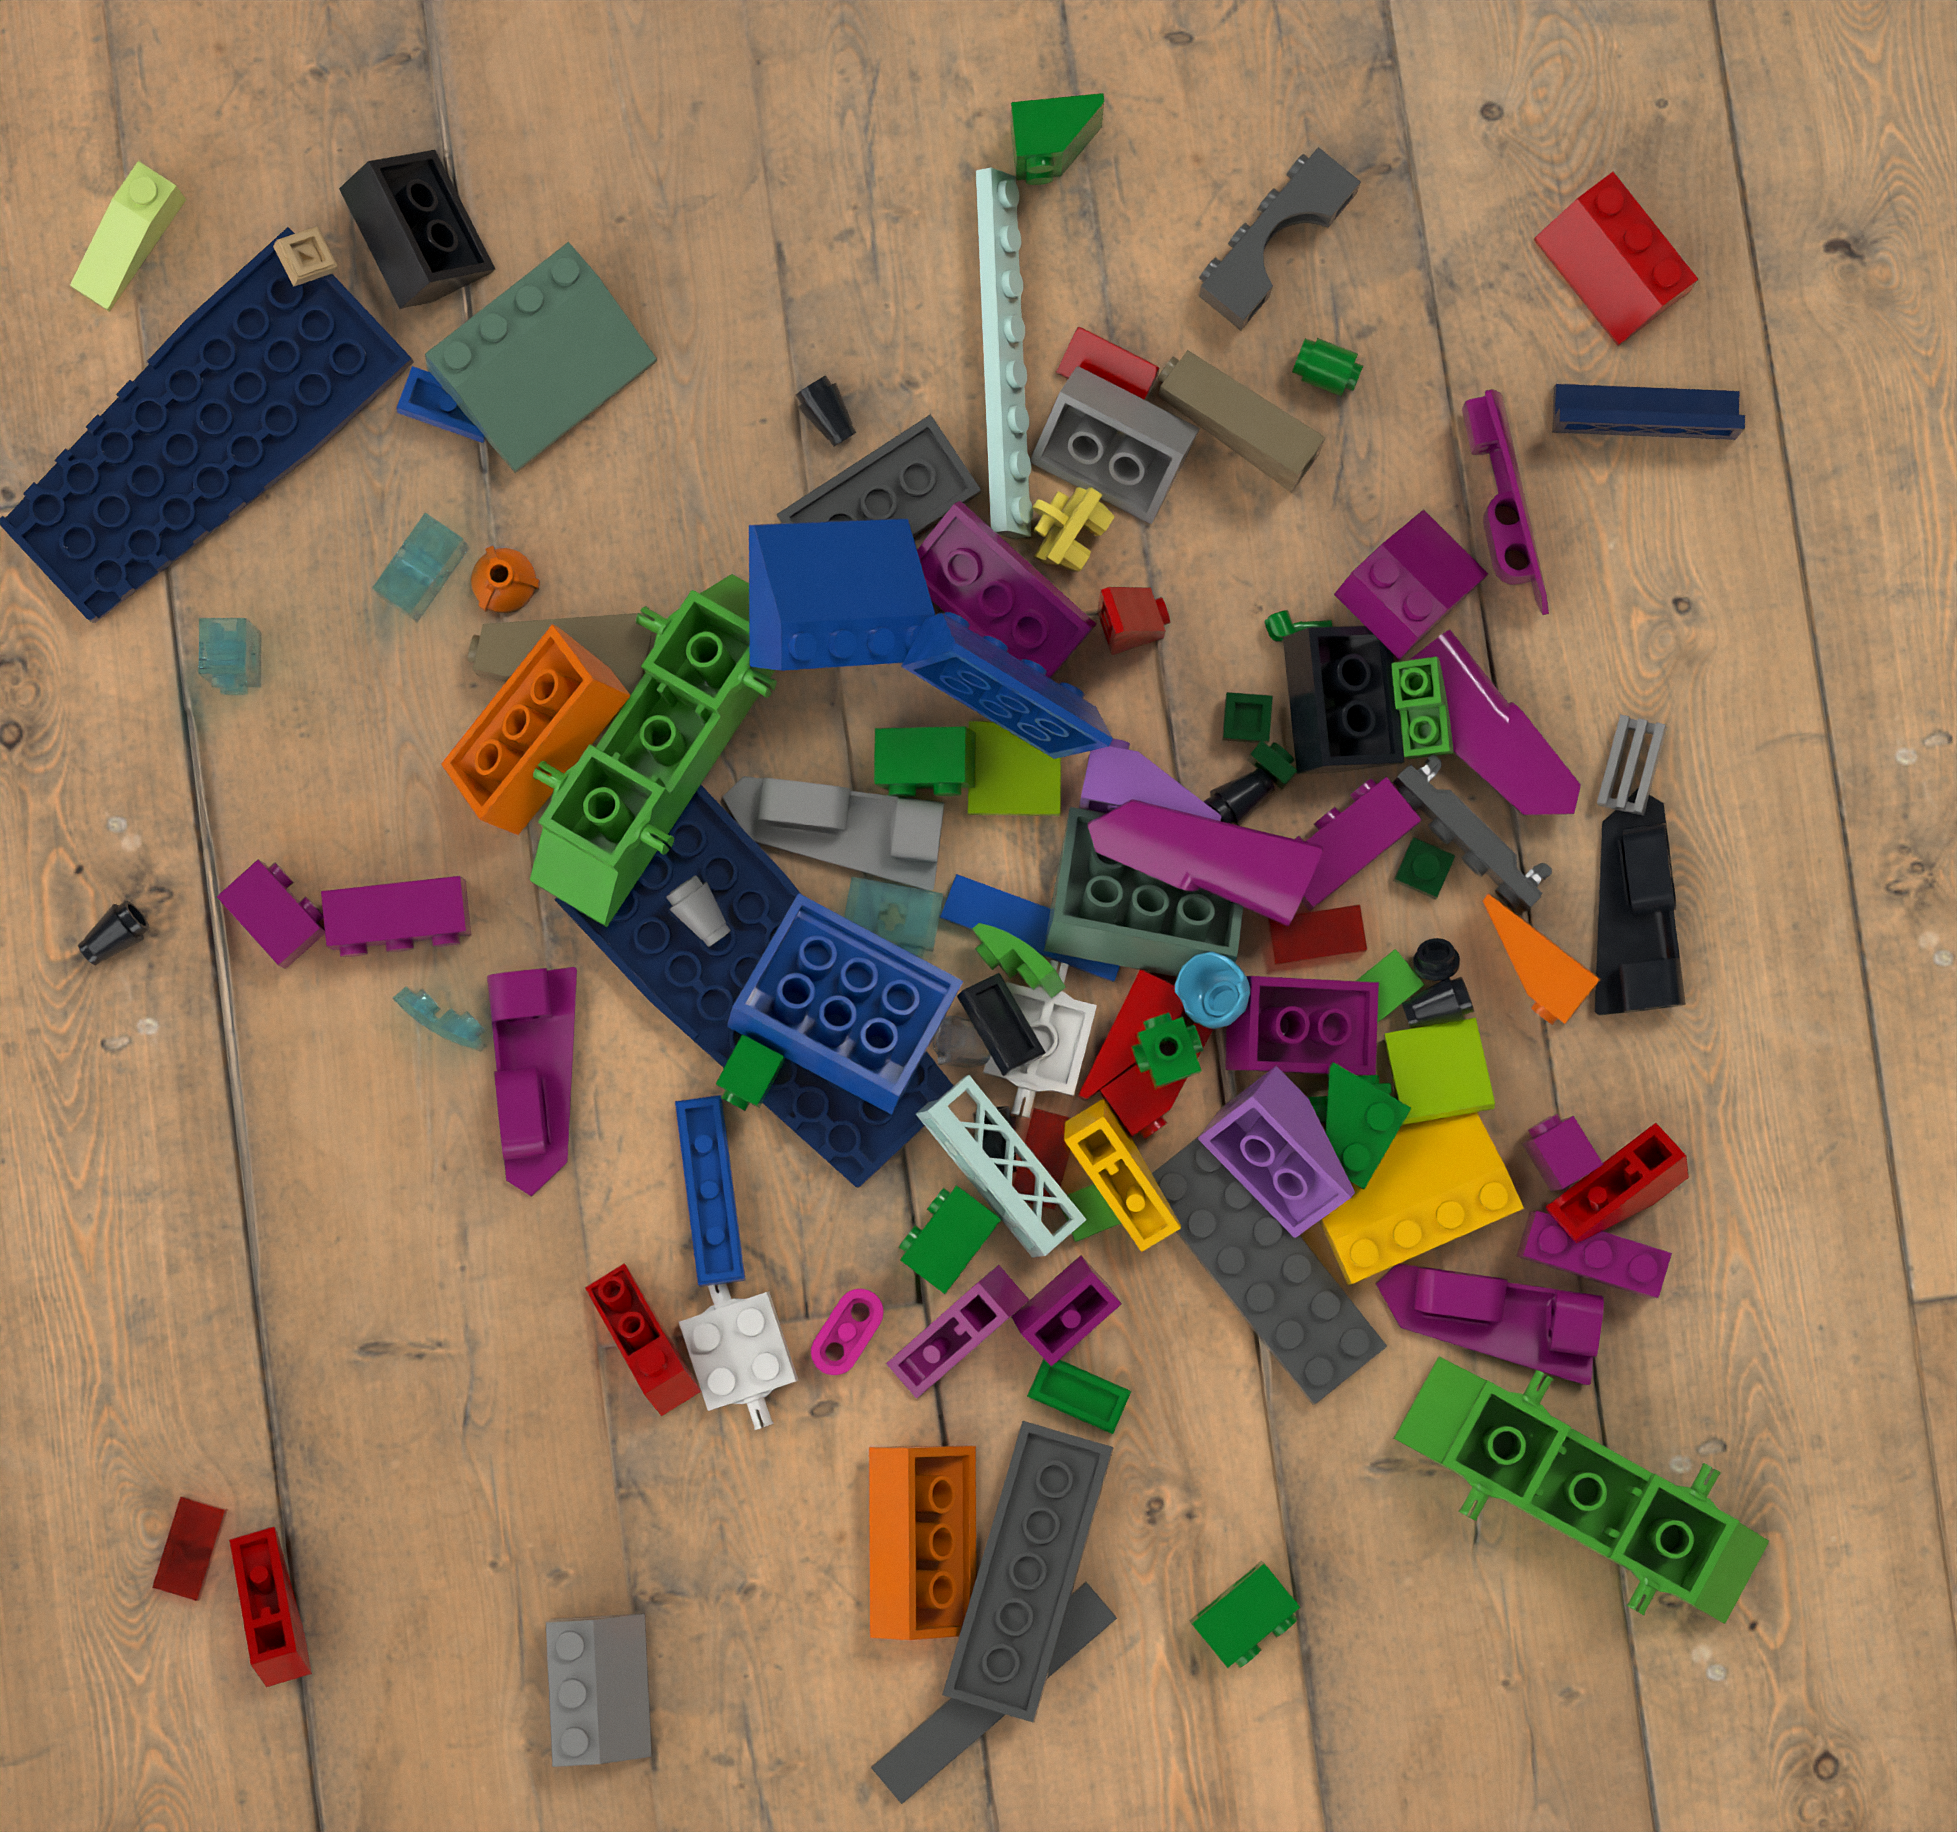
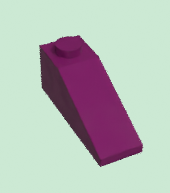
[886,1265,1029,1399]

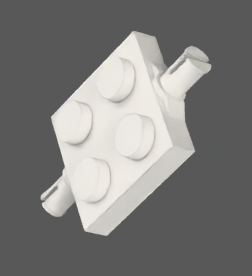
[983,960,1097,1118]
[679,1283,799,1430]

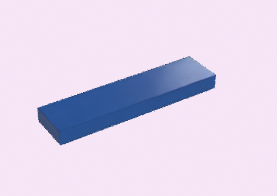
[940,874,1120,982]
[675,1095,746,1287]

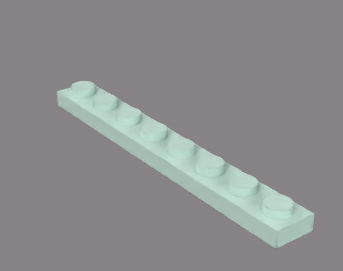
[976,167,1033,539]

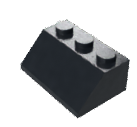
[339,150,495,309]
[1283,626,1405,774]

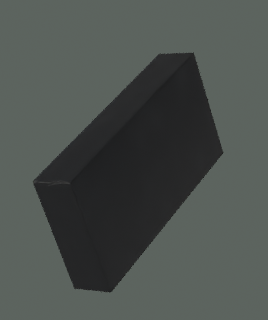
[957,973,1046,1076]

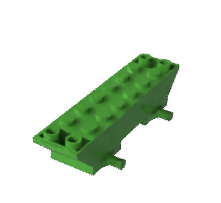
[530,574,777,927]
[1393,1356,1769,1624]

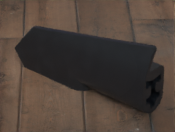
[1595,788,1686,1015]

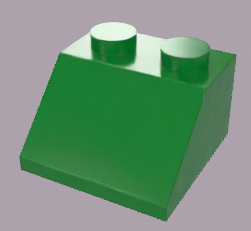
[1011,93,1104,185]

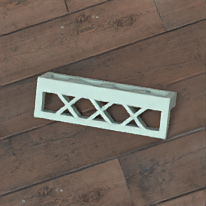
[916,1075,1086,1258]

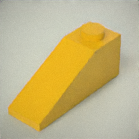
[1064,1098,1181,1252]

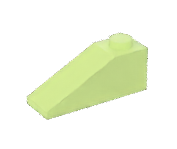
[70,161,186,312]

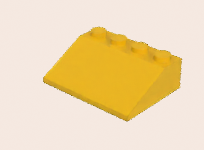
[1319,1112,1524,1285]

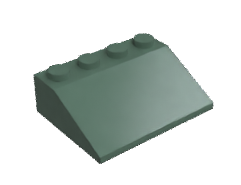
[425,242,657,473]
[1044,807,1243,977]

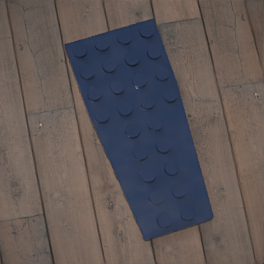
[0,227,414,623]
[554,785,954,1188]

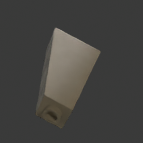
[1157,350,1325,493]
[468,613,657,707]

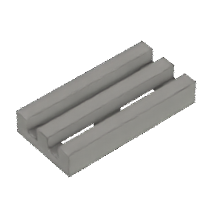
[1597,714,1667,816]

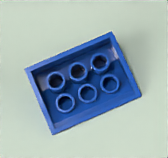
[749,518,935,671]
[901,612,1113,759]
[727,893,963,1115]

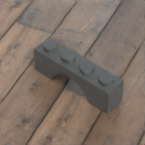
[1199,147,1361,330]

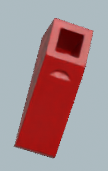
[585,1263,702,1416]

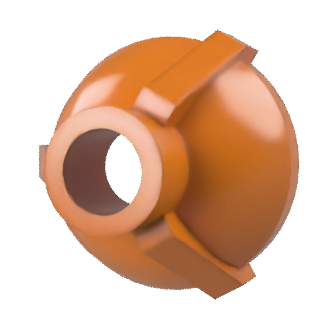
[471,546,540,613]

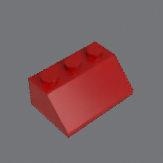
[1534,171,1698,346]

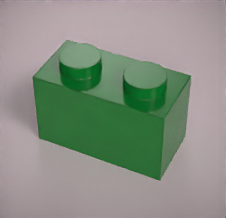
[874,726,976,797]
[899,1185,1001,1294]
[1189,1561,1301,1668]

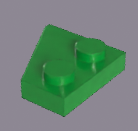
[1325,1062,1411,1189]

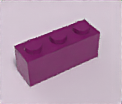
[1295,777,1421,911]
[321,876,471,957]
[1516,1211,1672,1299]

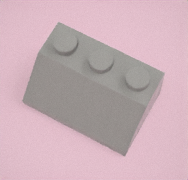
[1030,366,1200,524]
[546,1613,652,1767]

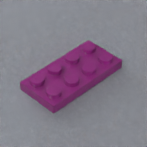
[917,501,1097,679]

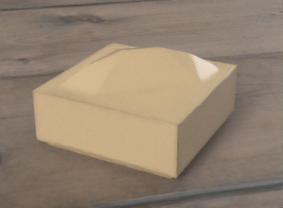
[273,226,338,287]

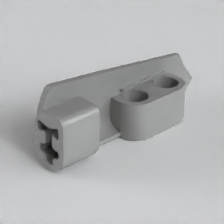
[723,776,944,891]

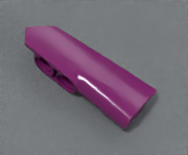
[1462,389,1549,615]
[1408,629,1581,815]
[1088,799,1323,926]
[487,967,577,1197]
[1375,1263,1604,1385]

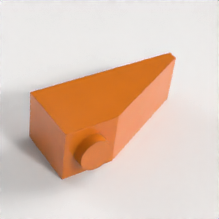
[1482,893,1601,1025]

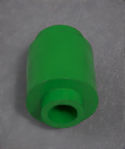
[1292,338,1364,397]

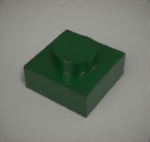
[1222,692,1273,744]
[1247,740,1297,790]
[1393,837,1456,899]

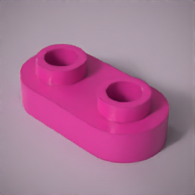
[811,1289,884,1375]

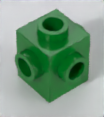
[1131,1013,1203,1089]

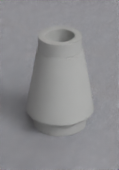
[666,875,731,947]

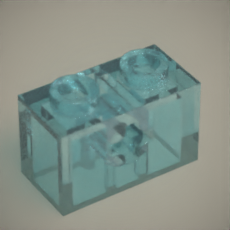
[372,513,469,623]
[198,618,262,695]
[844,877,944,958]

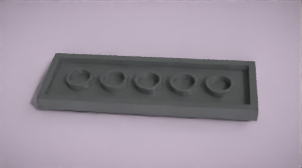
[1152,1136,1387,1405]
[942,1421,1114,1723]

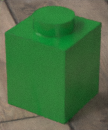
[716,1034,786,1111]

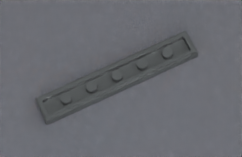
[871,1582,1117,1804]

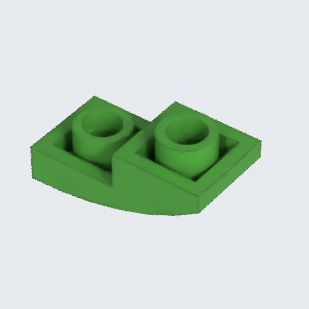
[1391,657,1454,759]
[972,923,1066,999]

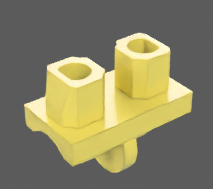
[1032,487,1114,572]

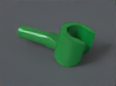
[1264,610,1332,642]

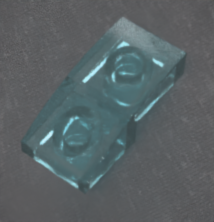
[393,986,487,1052]

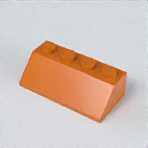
[441,624,631,835]
[869,1446,977,1640]

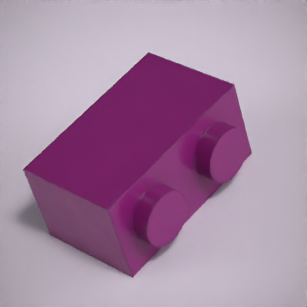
[216,859,325,969]
[1522,1113,1603,1192]
[1011,1255,1122,1367]

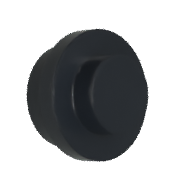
[1413,938,1460,981]

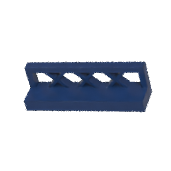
[1552,384,1745,440]

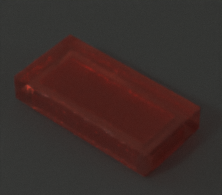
[1267,904,1367,965]
[1013,1108,1071,1210]
[152,1496,228,1601]

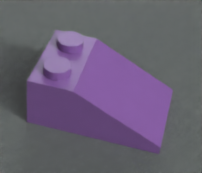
[1079,738,1221,821]
[1197,1066,1355,1238]

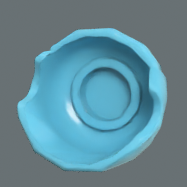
[1175,951,1250,1029]

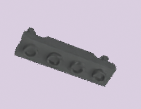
[1393,755,1552,911]

